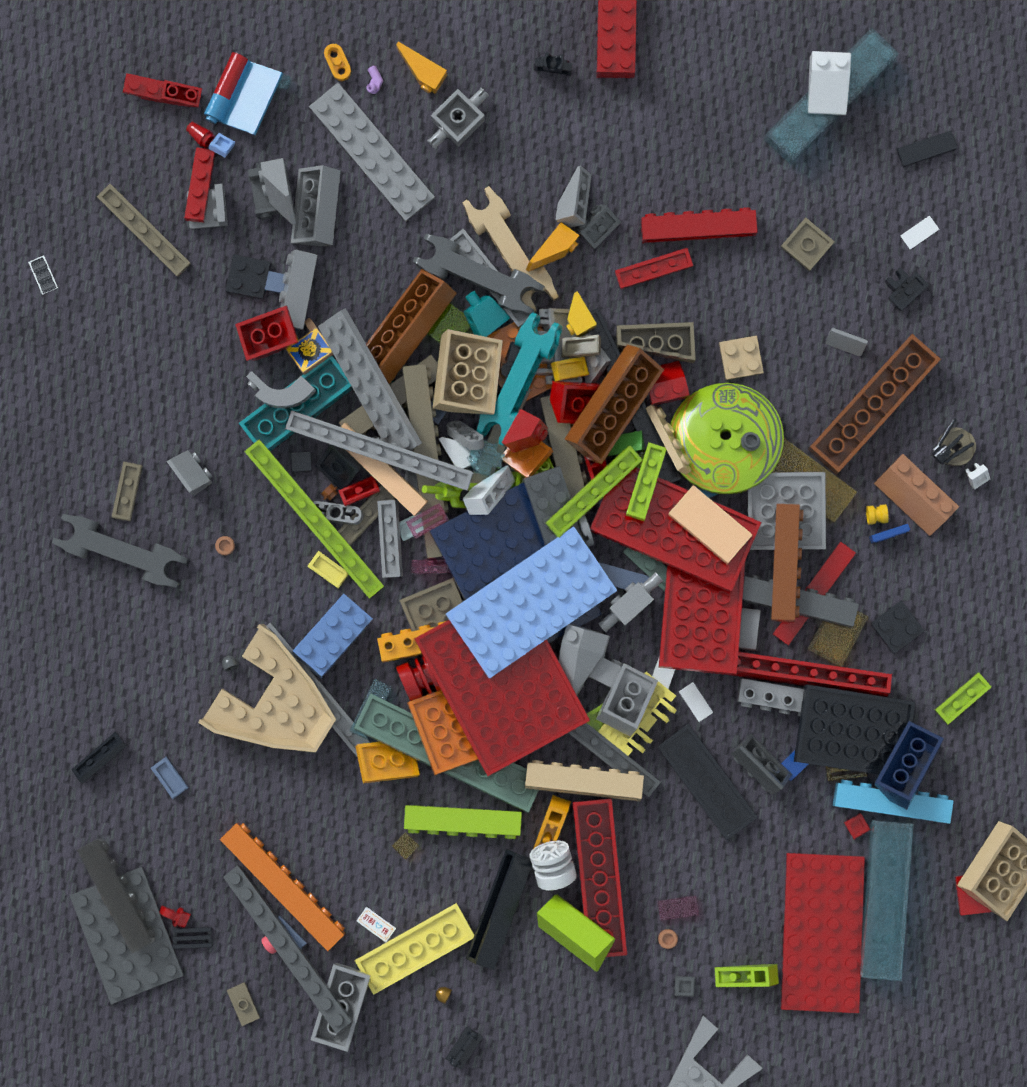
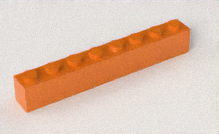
[220,822,346,951]

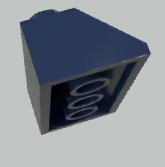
[875,721,944,810]

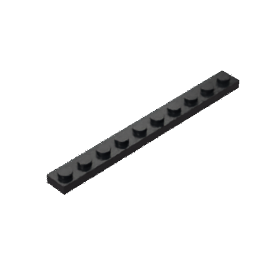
[588,308,682,483]

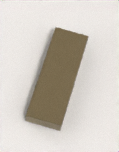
[111,461,143,522]

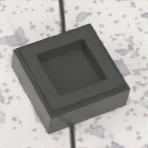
[674,976,695,997]

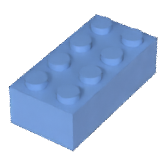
[292,594,373,679]

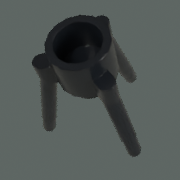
[932,418,974,465]

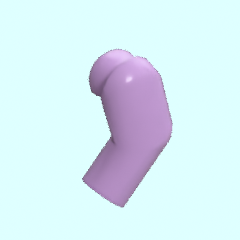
[366,65,383,94]

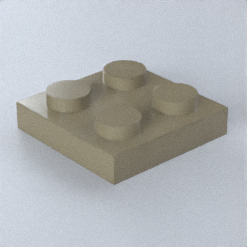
[781,217,835,272]

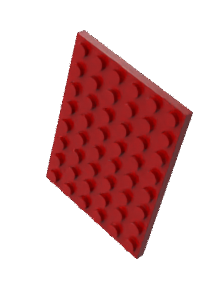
[414,620,590,776]

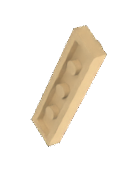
[645,404,692,475]

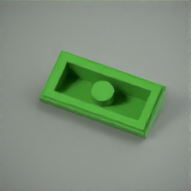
[607,431,645,456]

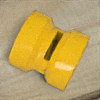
[866,504,889,525]

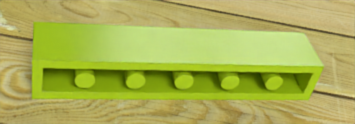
[404,805,522,839]

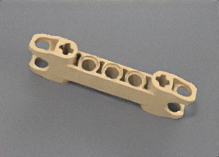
[462,186,558,313]

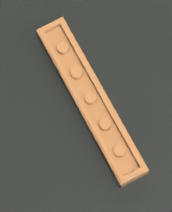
[341,423,428,516]

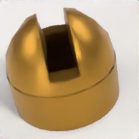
[436,987,452,1004]

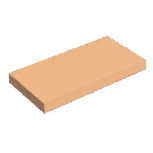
[668,485,752,564]

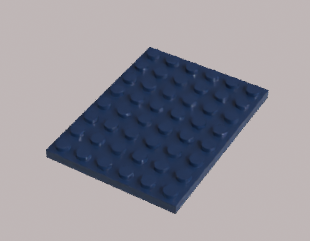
[429,482,602,643]

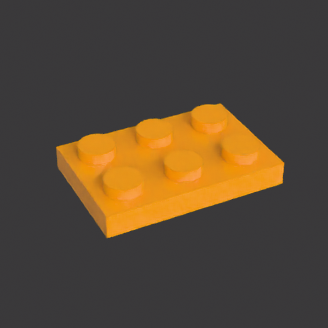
[355,742,420,784]

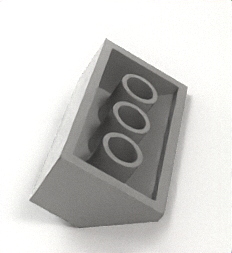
[291,165,340,246]
[311,963,371,1052]

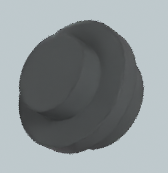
[741,432,760,451]

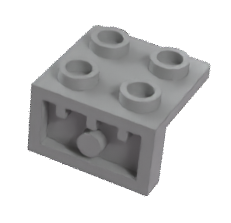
[187,184,228,229]

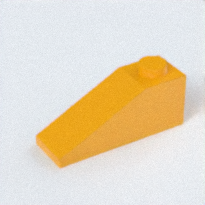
[396,41,447,94]
[525,222,579,272]
[533,795,571,849]

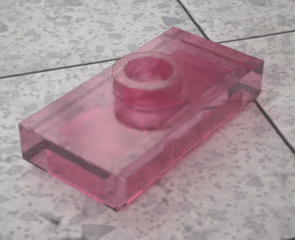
[411,558,450,573]

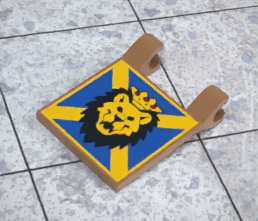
[285,318,333,375]

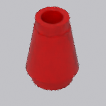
[186,122,215,148]

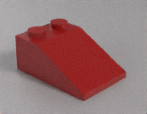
[235,306,298,361]

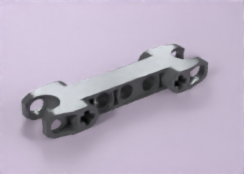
[413,234,546,316]
[52,514,189,589]

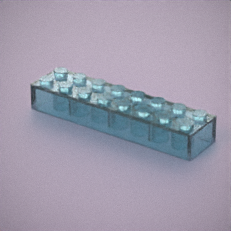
[764,28,899,165]
[860,820,913,981]

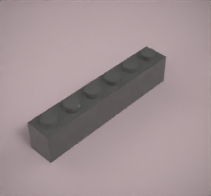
[742,575,859,628]

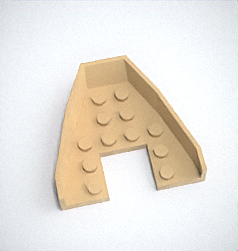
[198,624,336,752]

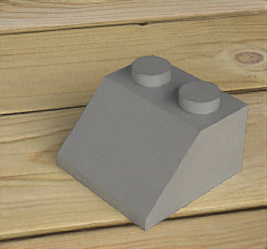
[167,450,213,496]

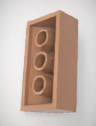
[874,454,959,536]

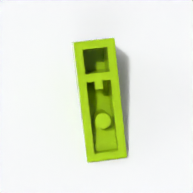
[715,964,779,987]

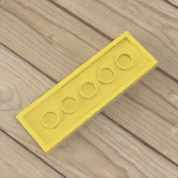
[355,903,474,995]

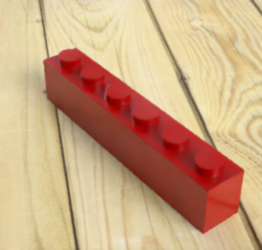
[641,207,757,243]

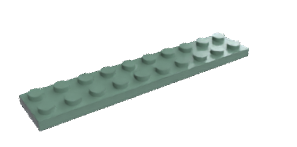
[354,694,539,813]

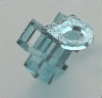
[467,440,505,476]

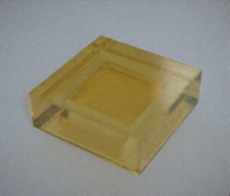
[392,832,419,860]

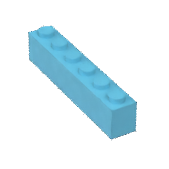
[833,780,953,824]

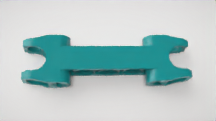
[477,312,563,446]

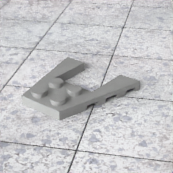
[668,1016,762,1087]

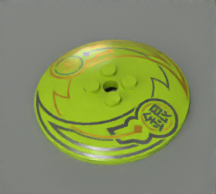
[670,383,784,494]

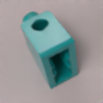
[464,291,510,337]

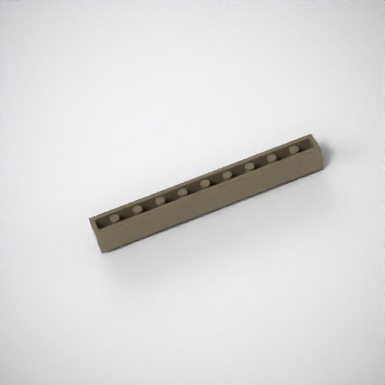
[402,364,449,558]

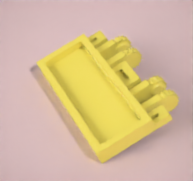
[598,672,677,756]

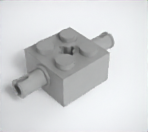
[427,88,489,149]
[598,572,663,632]

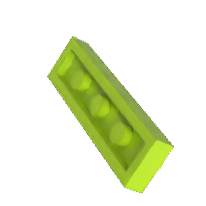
[626,442,667,521]

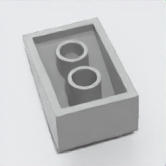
[258,158,296,225]
[596,663,658,737]

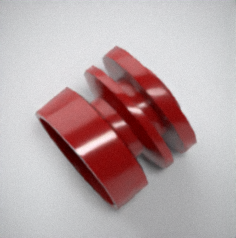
[396,655,441,701]

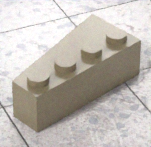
[616,322,695,364]

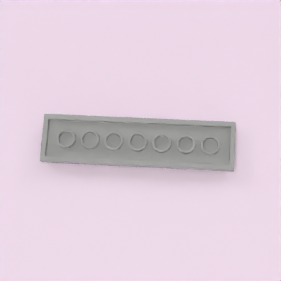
[309,83,435,222]
[318,308,422,451]

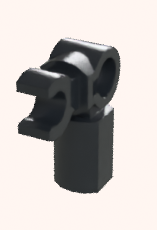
[500,342,521,379]

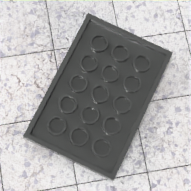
[70,867,184,1004]

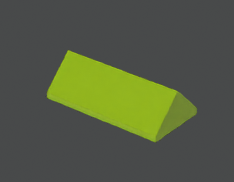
[537,894,615,972]

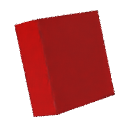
[844,813,871,839]

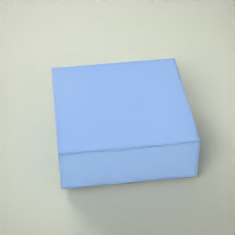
[209,133,235,157]

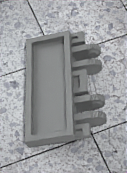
[535,308,582,385]

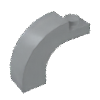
[246,371,316,409]

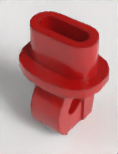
[159,905,191,928]

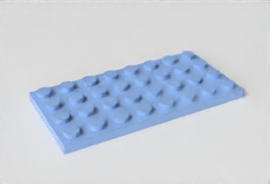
[445,527,617,678]

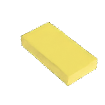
[307,551,349,589]

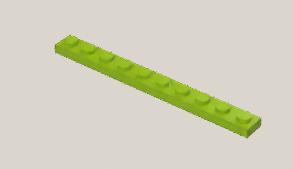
[244,439,384,599]

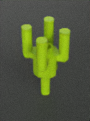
[422,482,477,509]

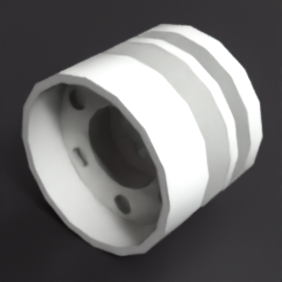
[529,841,577,890]

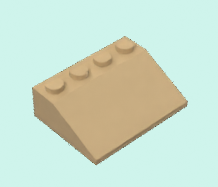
[433,329,503,415]
[957,821,1027,921]

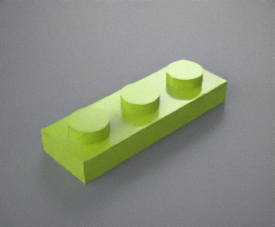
[935,672,991,725]

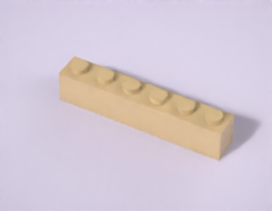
[525,760,644,801]

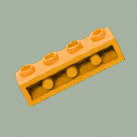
[377,621,446,663]

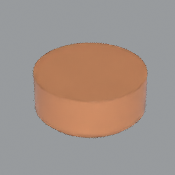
[215,536,235,556]
[658,929,678,949]

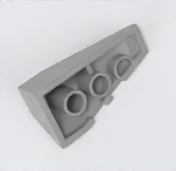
[559,624,610,695]

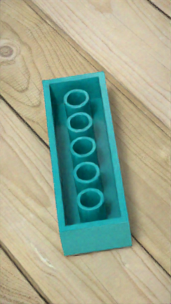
[239,356,353,451]

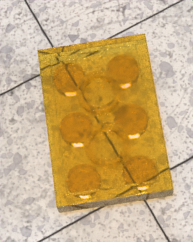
[807,611,868,667]

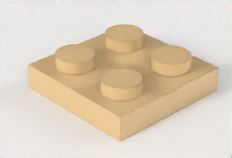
[719,336,764,380]

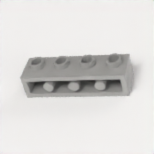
[279,250,317,331]
[737,679,804,716]

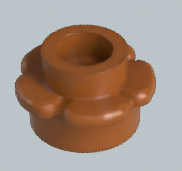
[321,483,338,501]

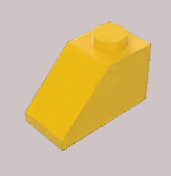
[566,291,597,337]

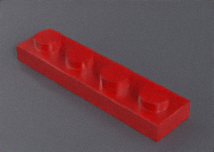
[184,148,216,223]
[615,248,693,290]

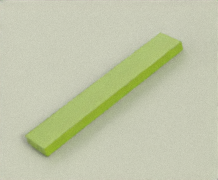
[545,446,642,538]

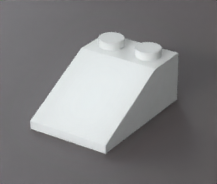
[808,51,851,115]

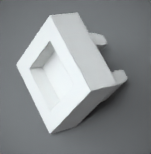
[966,463,990,490]

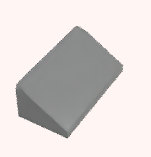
[826,328,868,356]

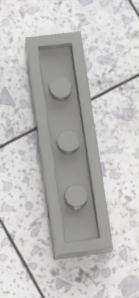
[377,500,403,578]

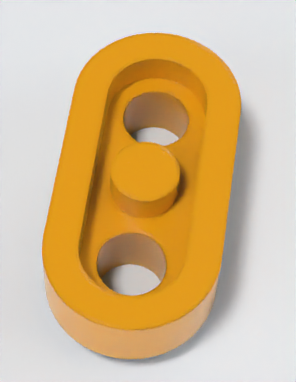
[324,44,351,81]

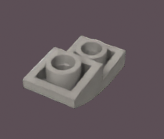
[739,608,761,651]

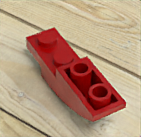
[122,73,202,107]

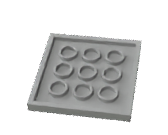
[748,472,826,550]

